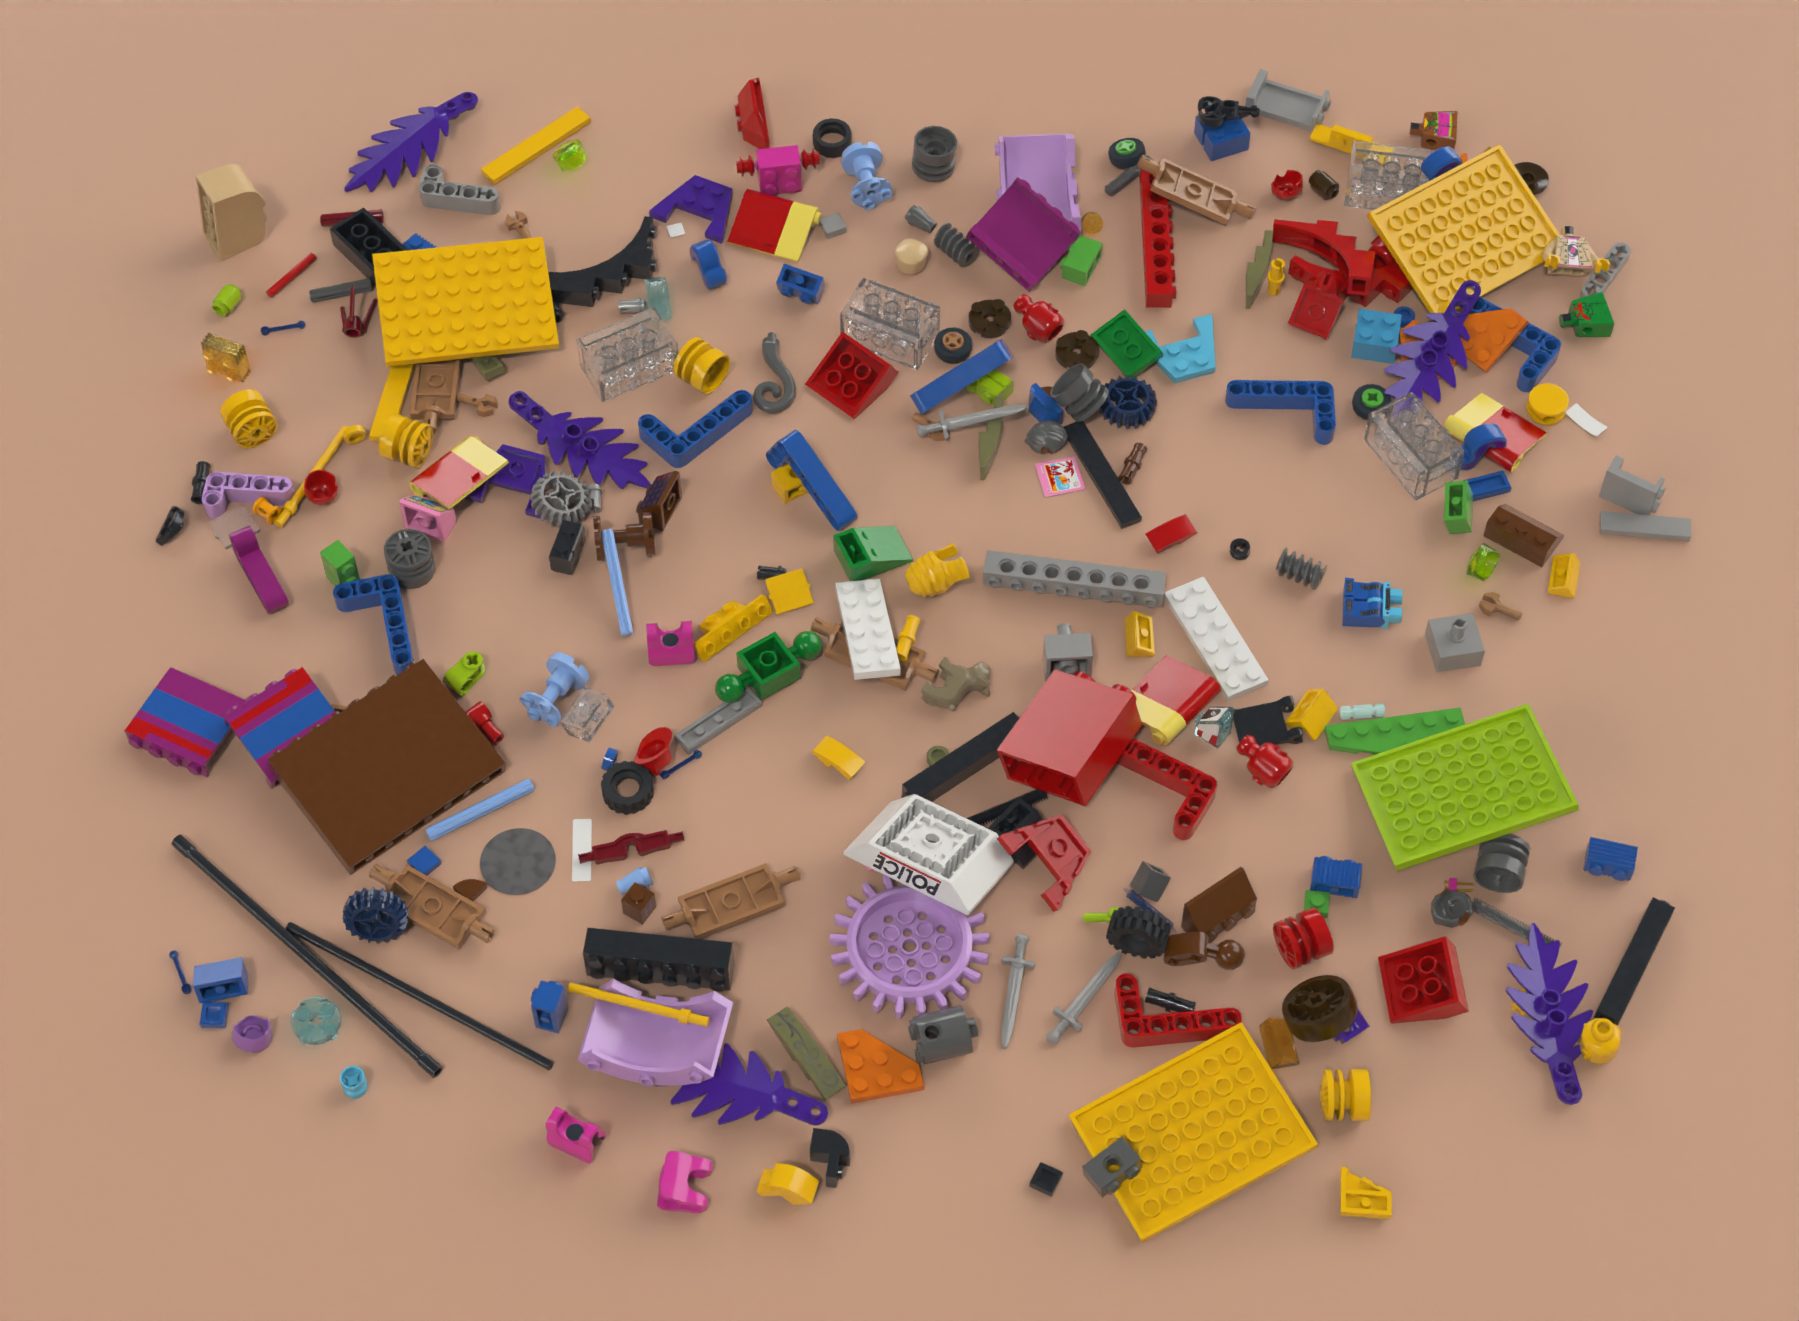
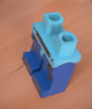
[1342,578,1403,629]

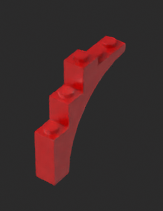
[1272,219,1376,296]
[1288,255,1414,307]

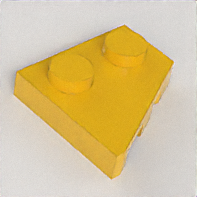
[1340,1166,1392,1219]

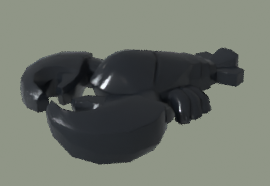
[1197,96,1260,127]

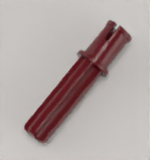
[320,209,384,227]

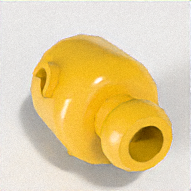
[1579,1018,1622,1064]

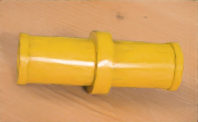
[1267,258,1285,296]
[896,615,921,661]

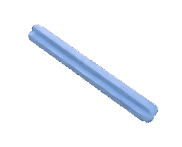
[601,529,633,636]
[426,779,534,840]

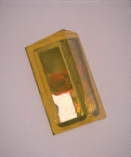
[1259,1018,1300,1069]

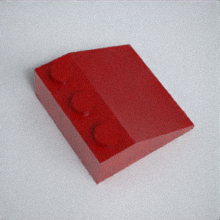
[805,331,899,419]
[1378,936,1469,1024]

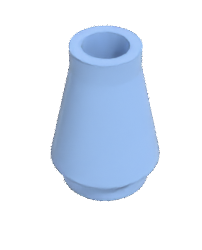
[616,866,653,895]

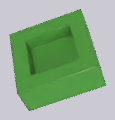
[1304,890,1330,918]

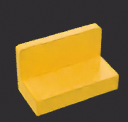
[1285,689,1338,740]

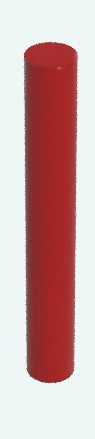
[266,252,317,298]

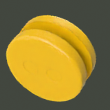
[1526,383,1569,425]

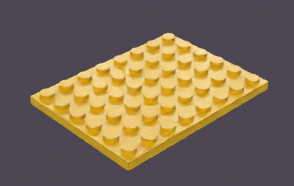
[1367,144,1560,313]
[372,237,559,367]
[1068,1022,1318,1243]

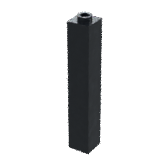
[901,712,1019,802]
[1593,897,1675,1026]

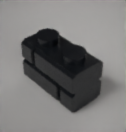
[549,520,586,575]

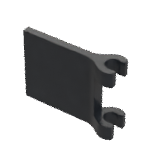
[1231,695,1303,746]

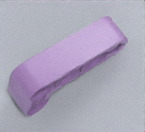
[202,472,295,519]

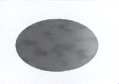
[480,828,556,895]

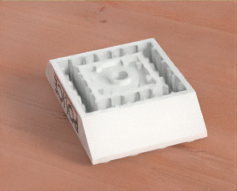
[843,794,1014,915]

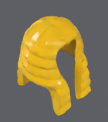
[905,543,970,598]

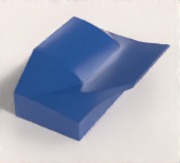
[1029,383,1064,424]

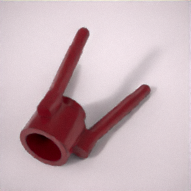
[340,286,377,338]

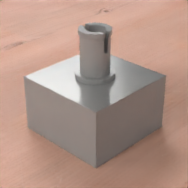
[1425,613,1485,672]
[1043,623,1093,682]

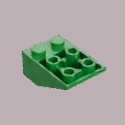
[833,526,913,581]

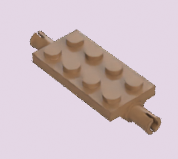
[1137,155,1256,225]
[410,359,461,434]
[810,617,939,691]
[661,863,800,939]
[369,864,495,949]

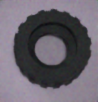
[601,761,654,815]

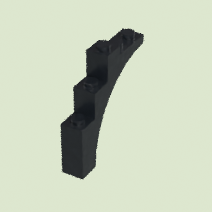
[548,216,657,307]

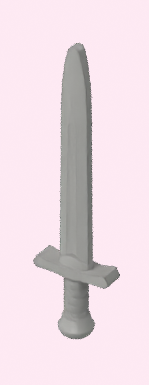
[917,404,1027,441]
[1001,934,1035,1049]
[1046,952,1121,1045]

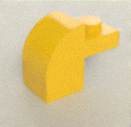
[756,1163,819,1205]

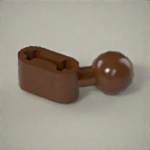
[1163,931,1245,970]

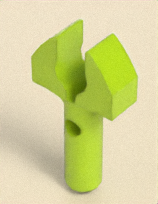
[1083,907,1119,922]

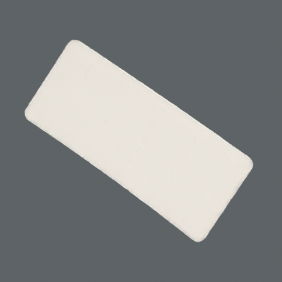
[1566,403,1607,436]

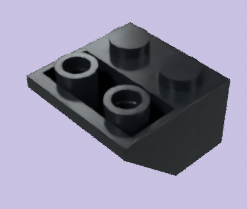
[988,797,1043,869]

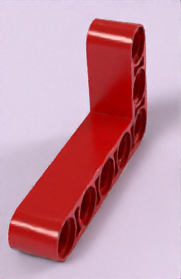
[1116,739,1217,840]
[1114,973,1242,1048]

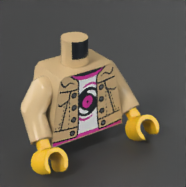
[1542,226,1610,277]

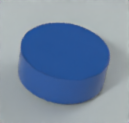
[1394,306,1415,328]
[601,747,618,771]

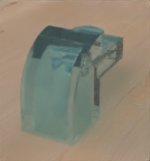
[643,276,672,322]

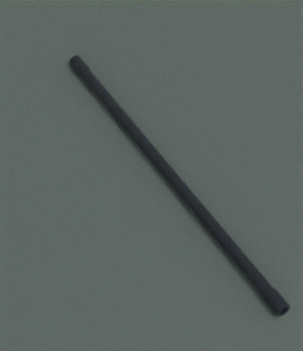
[171,834,443,1078]

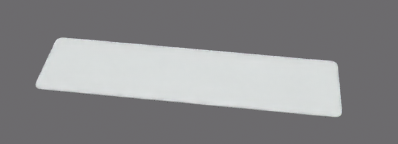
[572,819,592,882]

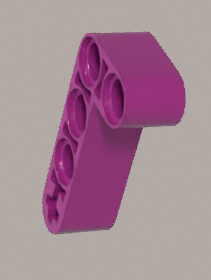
[229,525,289,614]

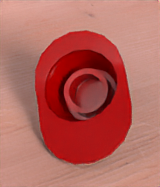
[633,727,672,776]

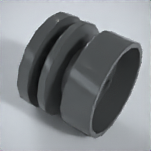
[912,126,957,182]
[1050,363,1109,422]
[384,529,436,589]
[1473,833,1531,893]

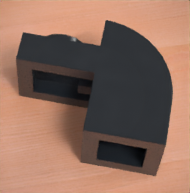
[810,1128,850,1188]

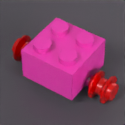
[736,145,820,195]

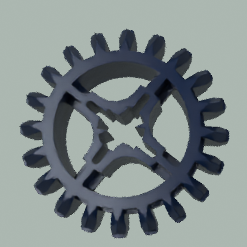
[1099,375,1157,429]
[342,887,409,944]

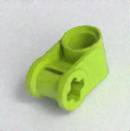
[443,651,485,696]

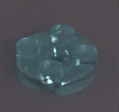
[291,996,341,1045]

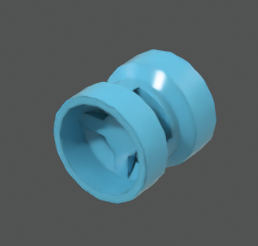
[340,1066,368,1099]

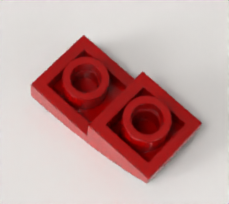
[1145,514,1197,554]

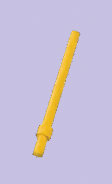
[274,426,348,528]
[568,982,710,1027]

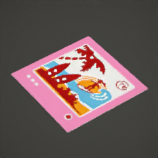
[1035,456,1085,497]

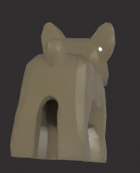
[921,657,990,712]

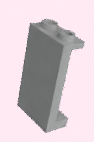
[1245,69,1331,132]

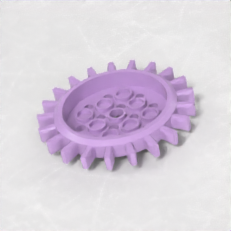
[830,874,989,1019]

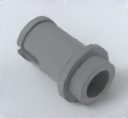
[619,297,646,315]
[585,484,602,514]

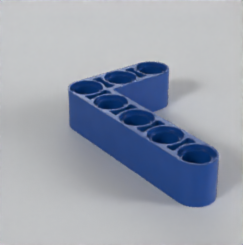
[1469,297,1561,392]
[909,339,1013,414]
[1225,380,1336,445]
[638,390,752,468]
[766,430,857,531]
[333,574,414,675]

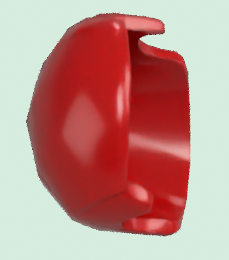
[1271,169,1303,200]
[304,470,338,505]

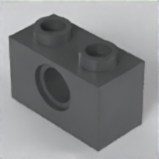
[1082,1136,1142,1198]

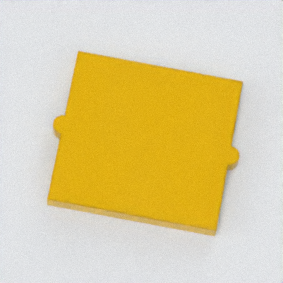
[765,568,814,615]

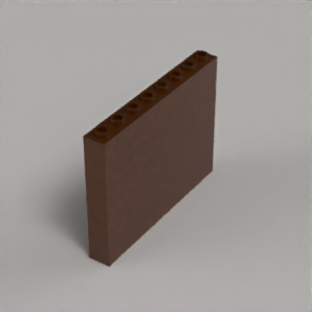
[268,659,506,875]

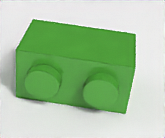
[1060,235,1103,286]
[1444,480,1473,534]
[320,540,360,586]

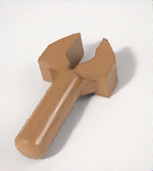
[505,211,532,239]
[457,393,497,417]
[912,412,950,441]
[1479,592,1522,620]

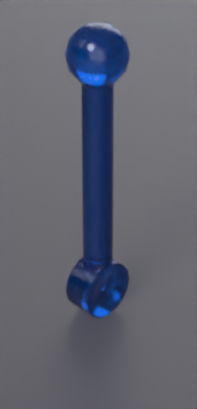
[260,320,305,336]
[660,750,702,780]
[169,950,192,994]

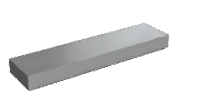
[1600,511,1691,541]
[674,686,763,755]

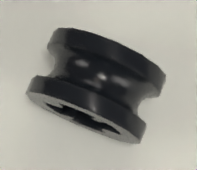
[1230,538,1250,560]

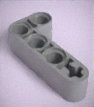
[419,164,501,215]

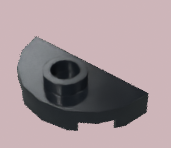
[156,506,184,546]

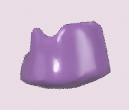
[232,1015,272,1053]

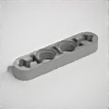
[1580,243,1631,298]

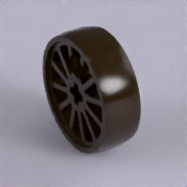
[1282,975,1358,1042]

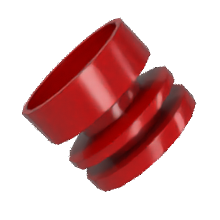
[1273,907,1334,970]

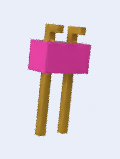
[1444,877,1473,892]

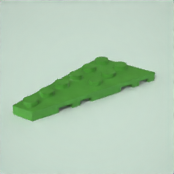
[1324,707,1465,755]

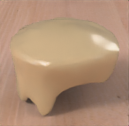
[895,239,928,275]

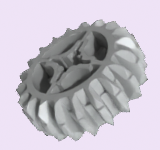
[530,470,591,528]

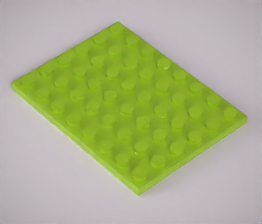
[1351,703,1579,871]

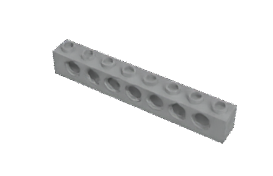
[983,550,1166,607]

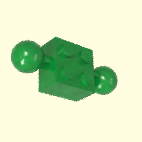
[715,631,822,703]

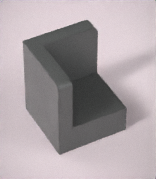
[1130,861,1171,902]

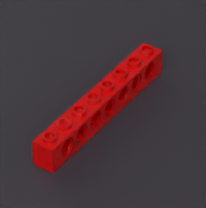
[1139,169,1176,308]

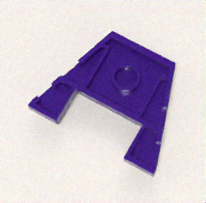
[649,175,732,244]
[464,444,546,519]

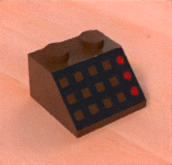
[636,471,682,531]

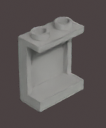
[1599,455,1666,515]

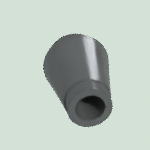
[905,205,937,233]

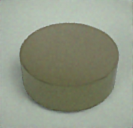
[927,746,949,766]

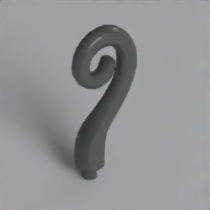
[753,332,796,414]

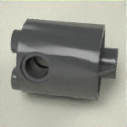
[908,1005,978,1065]

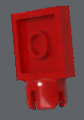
[1288,271,1344,340]

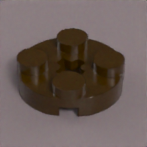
[968,299,1011,338]
[1055,330,1098,369]

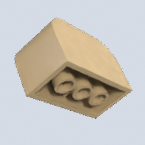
[195,164,267,261]

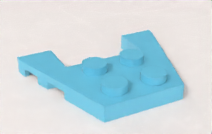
[1145,314,1215,383]

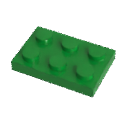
[1090,309,1164,379]

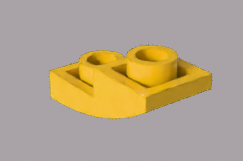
[812,736,865,780]

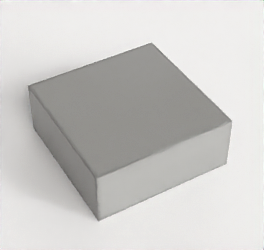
[819,213,847,239]

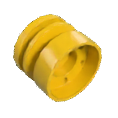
[673,337,730,394]
[220,389,278,448]
[379,413,433,468]
[1319,1069,1371,1121]

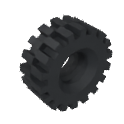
[1106,906,1171,959]

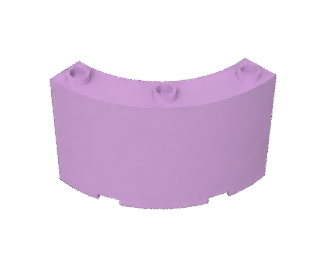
[995,133,1081,237]
[578,979,733,1087]

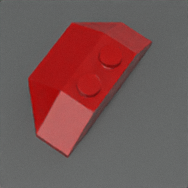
[734,78,770,149]

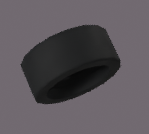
[813,118,852,158]

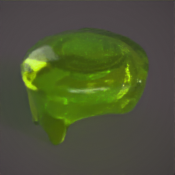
[553,139,587,172]
[1466,543,1500,581]

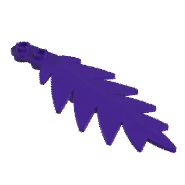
[344,92,478,192]
[1384,280,1481,419]
[508,391,650,489]
[1506,923,1593,1105]
[655,1043,828,1126]

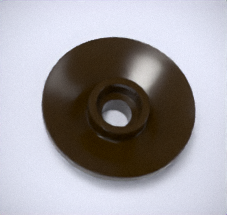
[1514,162,1549,195]

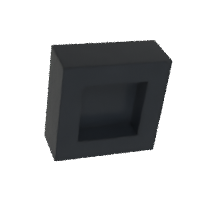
[1029,1162,1063,1197]

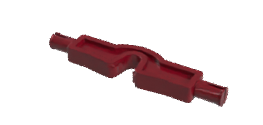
[578,830,684,865]

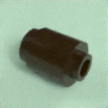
[1308,170,1339,200]

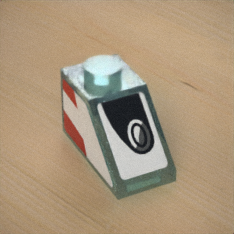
[1195,706,1235,749]

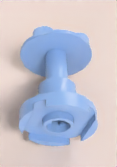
[841,142,892,210]
[519,652,590,727]

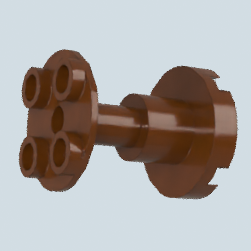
[593,512,656,561]

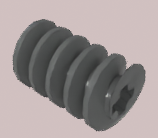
[934,223,980,267]
[1276,548,1327,590]

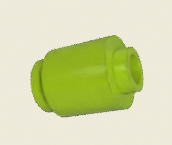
[211,284,242,317]

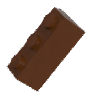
[1483,504,1564,568]
[1181,867,1257,943]

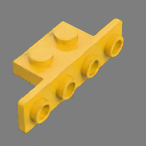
[1310,124,1394,165]
[694,594,773,662]

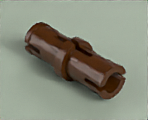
[1118,442,1147,485]

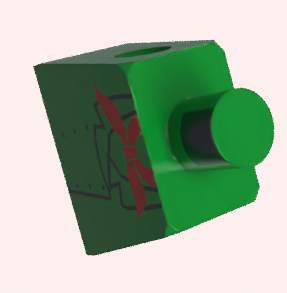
[1559,292,1614,337]

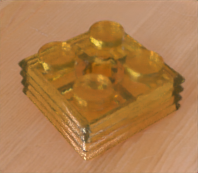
[201,332,251,382]

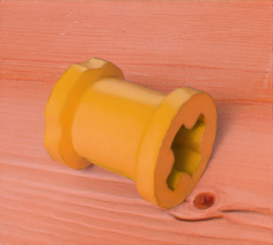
[252,497,282,525]

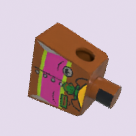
[1409,111,1458,151]

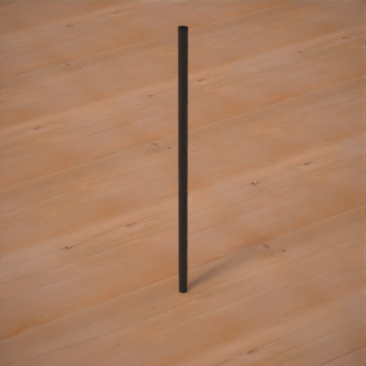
[286,922,554,1070]

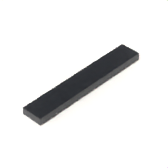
[1064,421,1142,529]

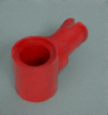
[466,701,504,745]

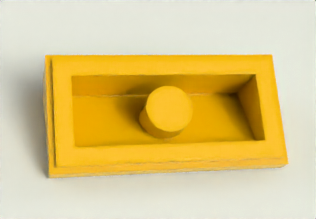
[1548,553,1580,598]
[1124,611,1155,657]

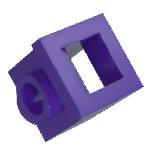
[1333,1010,1370,1044]

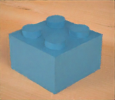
[1351,308,1402,364]

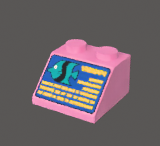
[399,495,457,542]

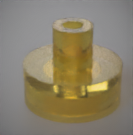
[1081,212,1103,234]

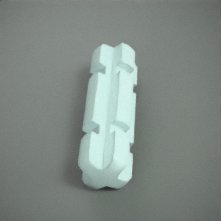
[1339,703,1385,720]

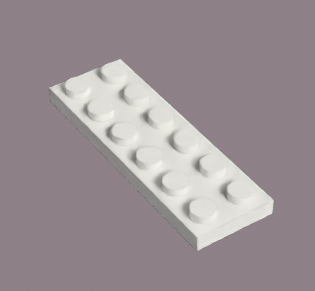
[1164,577,1269,701]
[835,579,900,680]

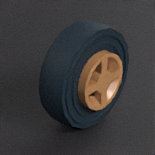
[934,327,972,363]

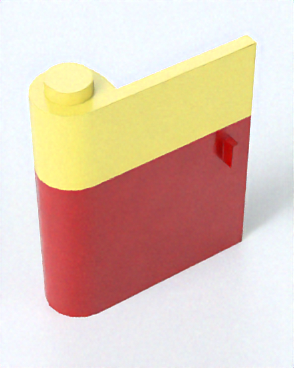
[727,189,822,262]
[1444,393,1547,473]
[409,436,509,510]
[1131,655,1221,746]

